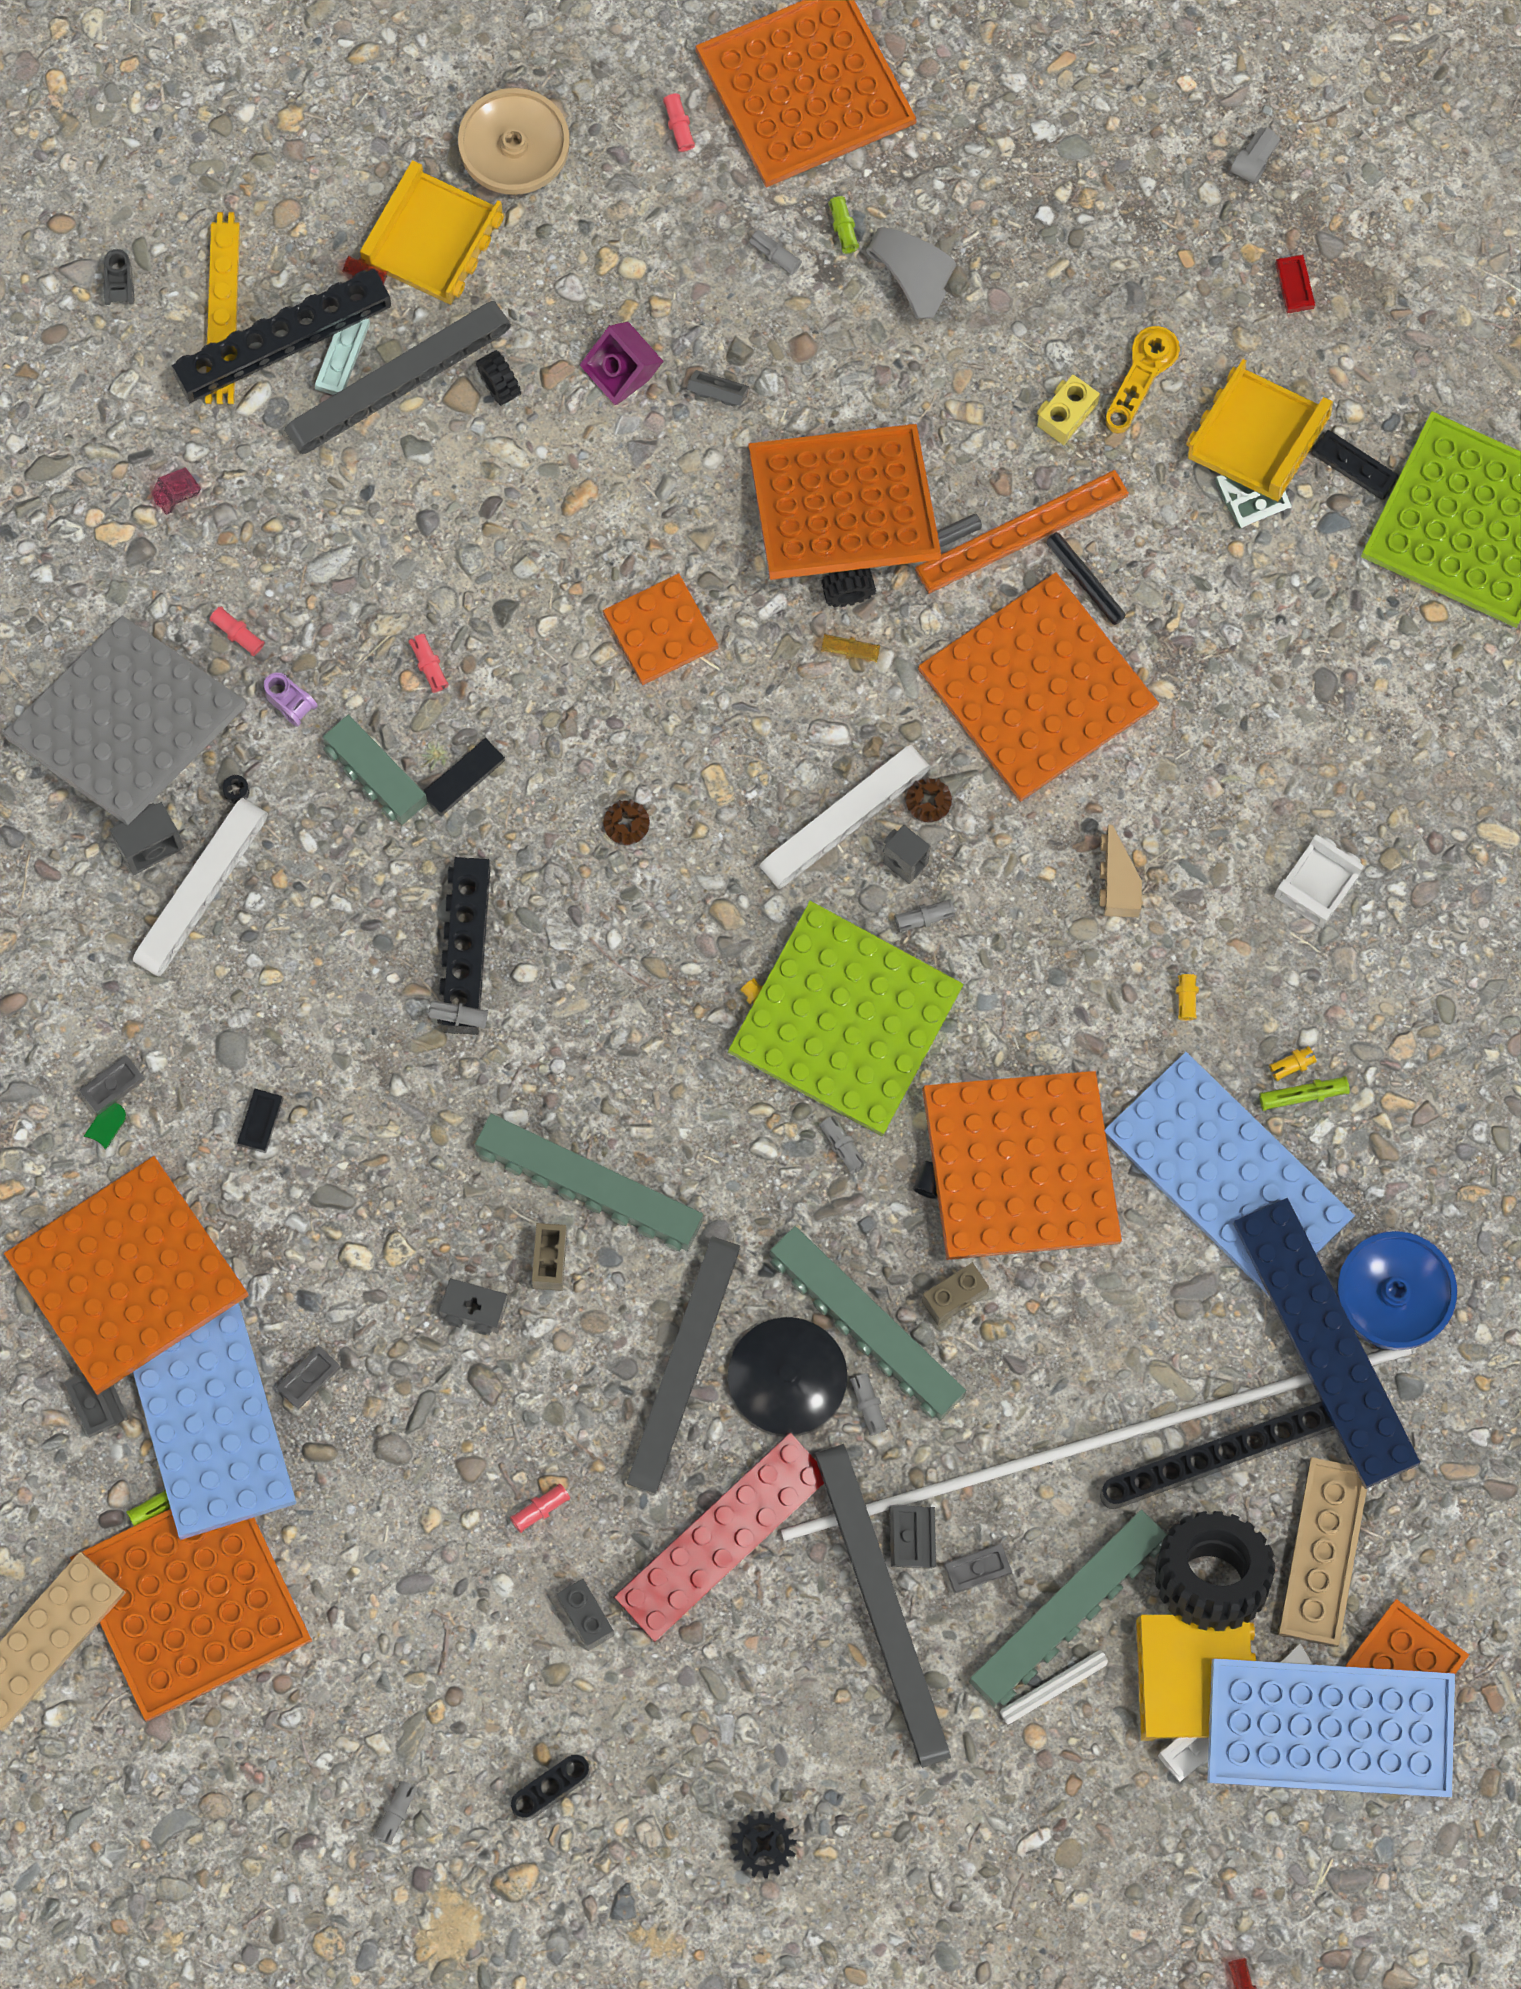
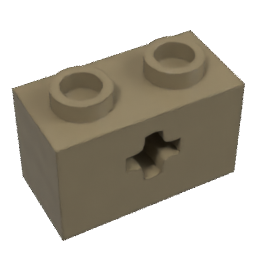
[532,1223,567,1291]
[922,1262,989,1325]

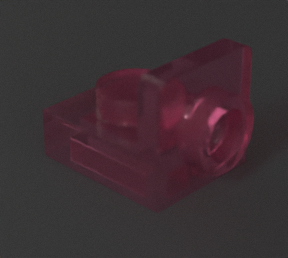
[152,467,201,515]

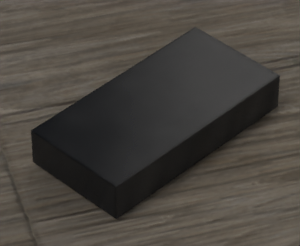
[237,1089,284,1153]

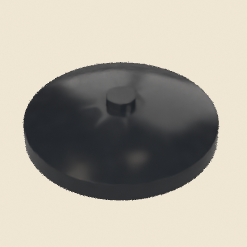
[728,1317,848,1437]

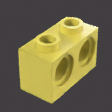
[1037,374,1100,445]

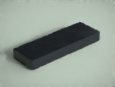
[1312,429,1399,500]
[424,737,505,817]

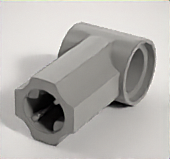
[1230,127,1280,185]

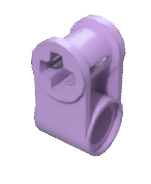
[264,672,318,727]

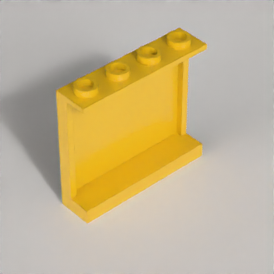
[360,160,504,305]
[1186,359,1333,502]
[1136,1614,1256,1741]

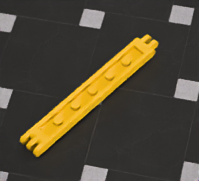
[205,212,240,404]

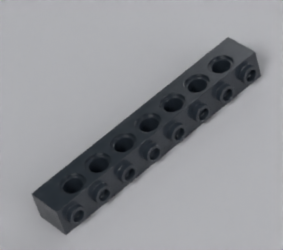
[172,268,391,404]

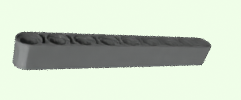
[284,301,511,454]
[627,1236,740,1494]

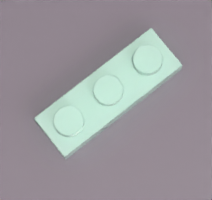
[315,319,370,395]

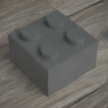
[110,802,184,876]

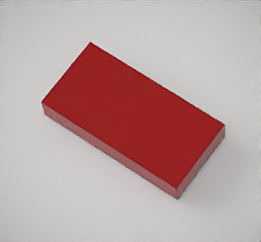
[1275,255,1315,314]

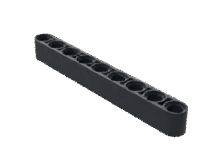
[1100,1402,1335,1509]

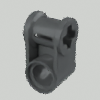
[103,249,135,305]

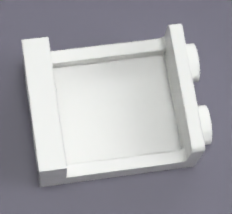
[1274,835,1364,929]

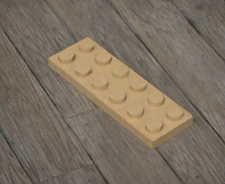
[1278,1457,1367,1647]
[0,1552,126,1732]

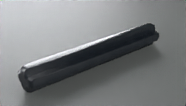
[1047,532,1126,625]

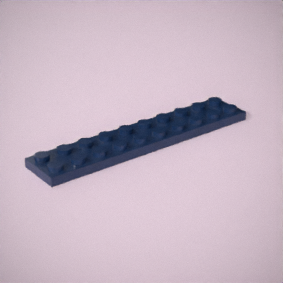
[1233,1198,1421,1489]

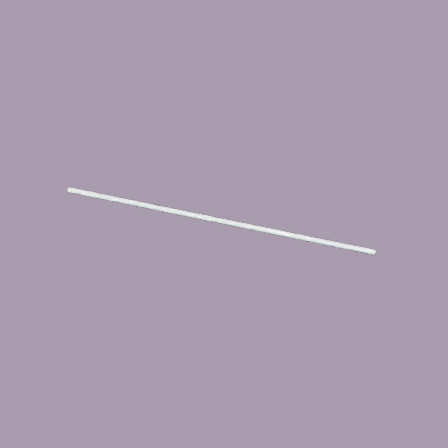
[781,1349,1412,1541]

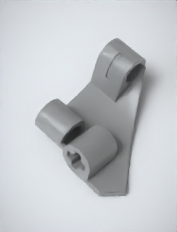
[866,227,956,319]

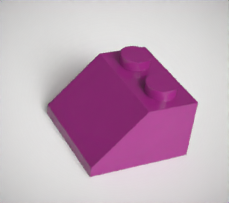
[580,321,664,405]

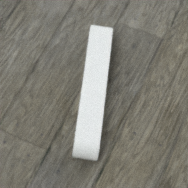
[759,745,931,889]
[133,798,268,977]

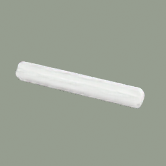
[1000,1650,1108,1724]

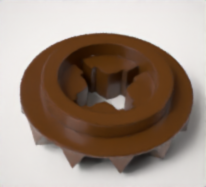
[906,777,952,822]
[604,799,650,845]

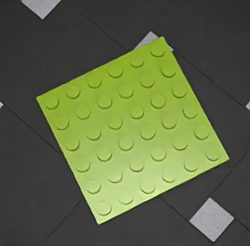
[1361,411,1521,628]
[727,901,964,1136]

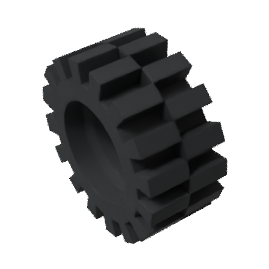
[476,350,521,406]
[821,568,876,607]

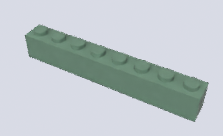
[475,1113,704,1251]
[770,1226,966,1421]
[969,1509,1167,1708]

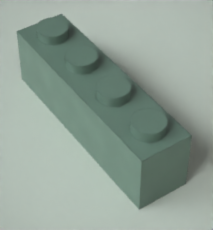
[323,714,428,826]

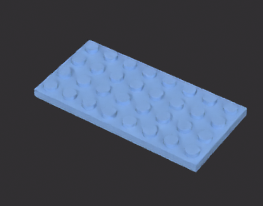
[1104,1052,1355,1296]
[133,1303,297,1540]
[1207,1659,1455,1798]

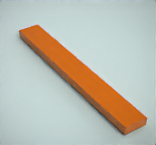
[915,470,1129,594]

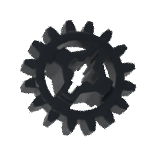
[730,1811,797,1880]

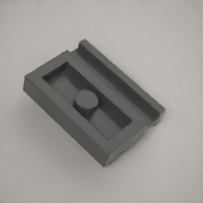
[64,1374,129,1438]
[890,1505,936,1569]

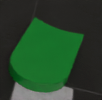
[83,1103,126,1150]

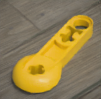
[1105,326,1180,434]

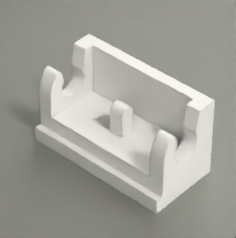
[1158,1738,1209,1782]

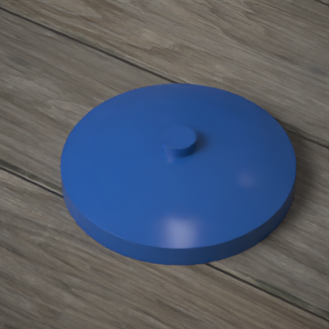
[1337,1231,1457,1350]

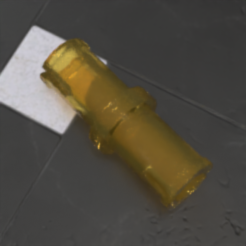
[821,633,880,663]

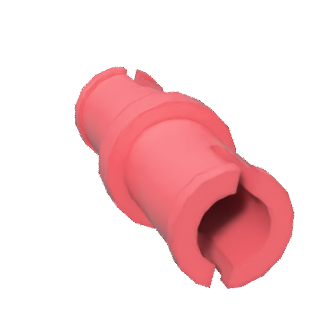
[663,93,695,152]
[209,606,265,656]
[408,634,449,693]
[510,1483,570,1533]

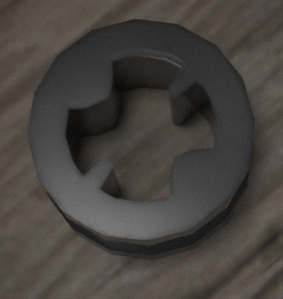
[223,775,250,804]

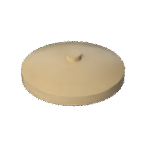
[458,88,570,195]

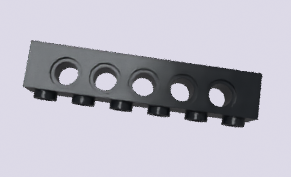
[437,857,491,1035]

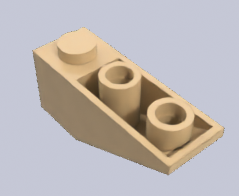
[1099,824,1142,918]

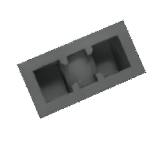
[883,825,931,884]
[439,1278,508,1335]
[557,1579,614,1651]

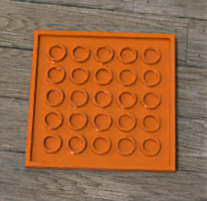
[695,0,917,188]
[748,424,941,580]
[918,572,1159,802]
[922,1071,1122,1260]
[4,1156,249,1395]
[70,1509,312,1722]

